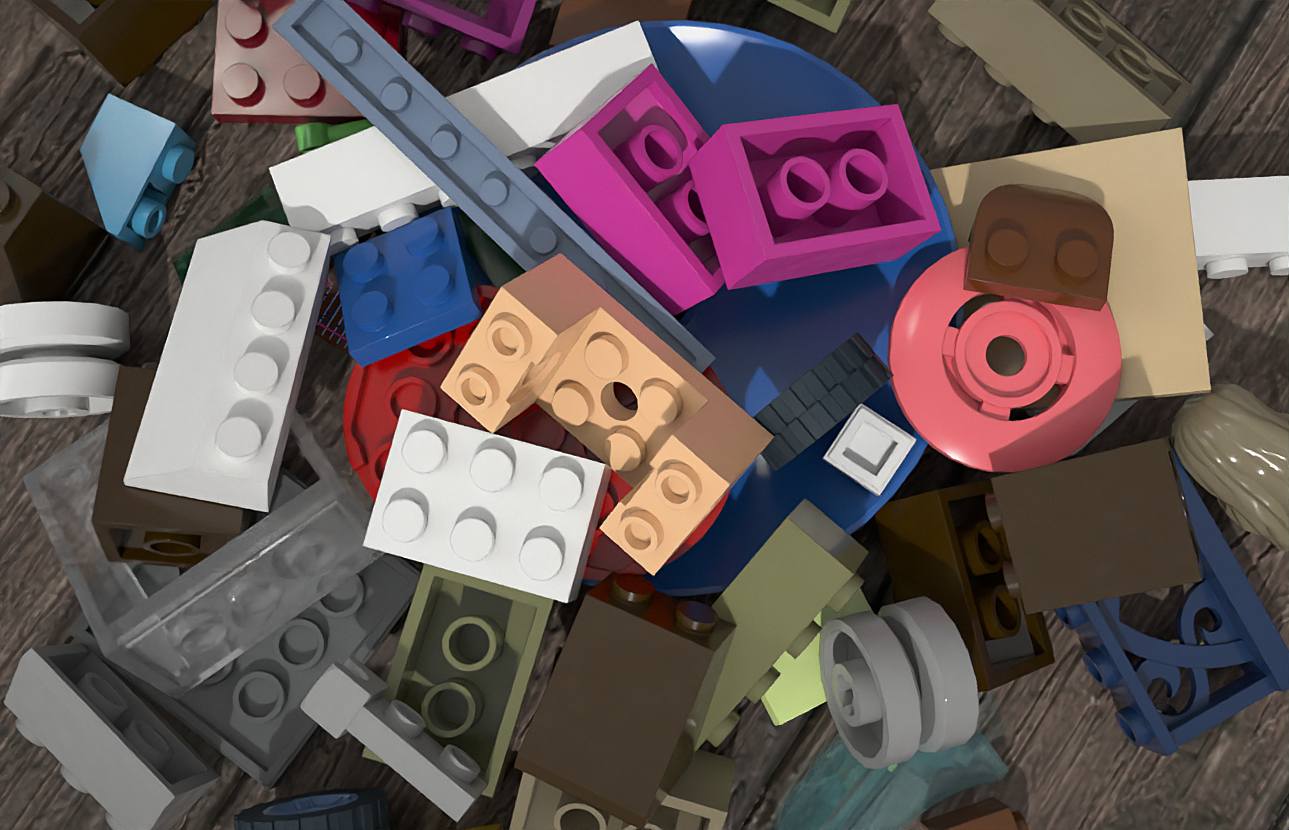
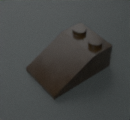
[26,0,213,88]

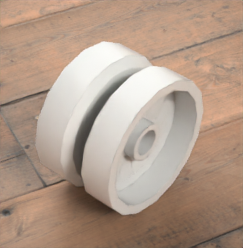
[0,301,130,418]

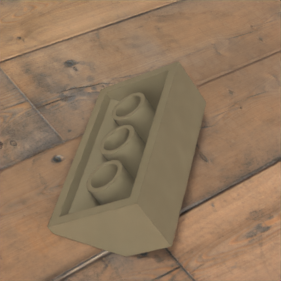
[928,0,1194,145]

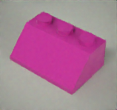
[534,63,725,316]

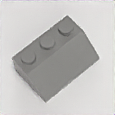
[3,642,220,830]

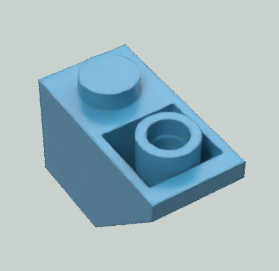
[80,93,197,251]

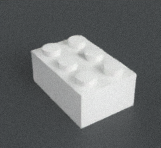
[363,409,612,603]

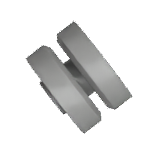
[818,596,979,769]

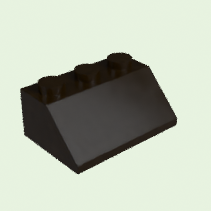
[874,479,1055,692]

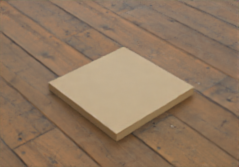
[930,127,1211,412]

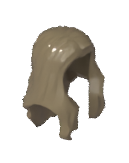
[1170,382,1289,551]

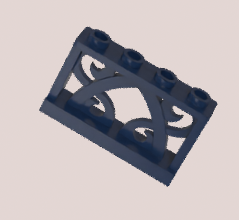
[1054,447,1289,757]

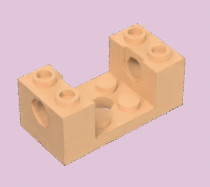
[440,253,774,576]

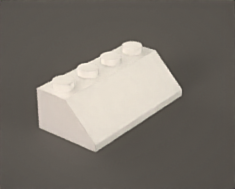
[123,220,331,512]

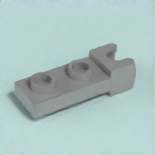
[300,656,488,822]

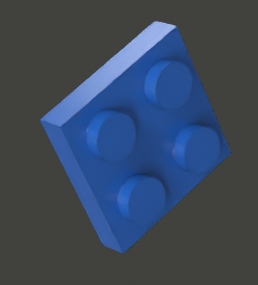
[333,206,484,367]

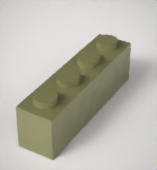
[694,498,869,753]

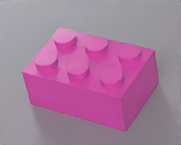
[688,104,941,290]

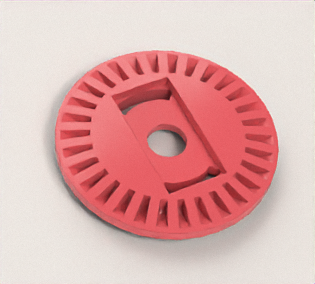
[887,246,1122,473]

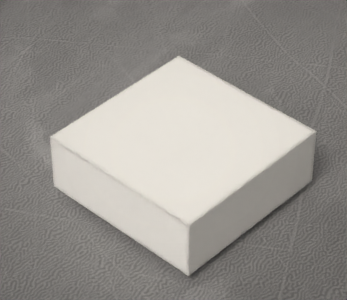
[822,403,917,496]

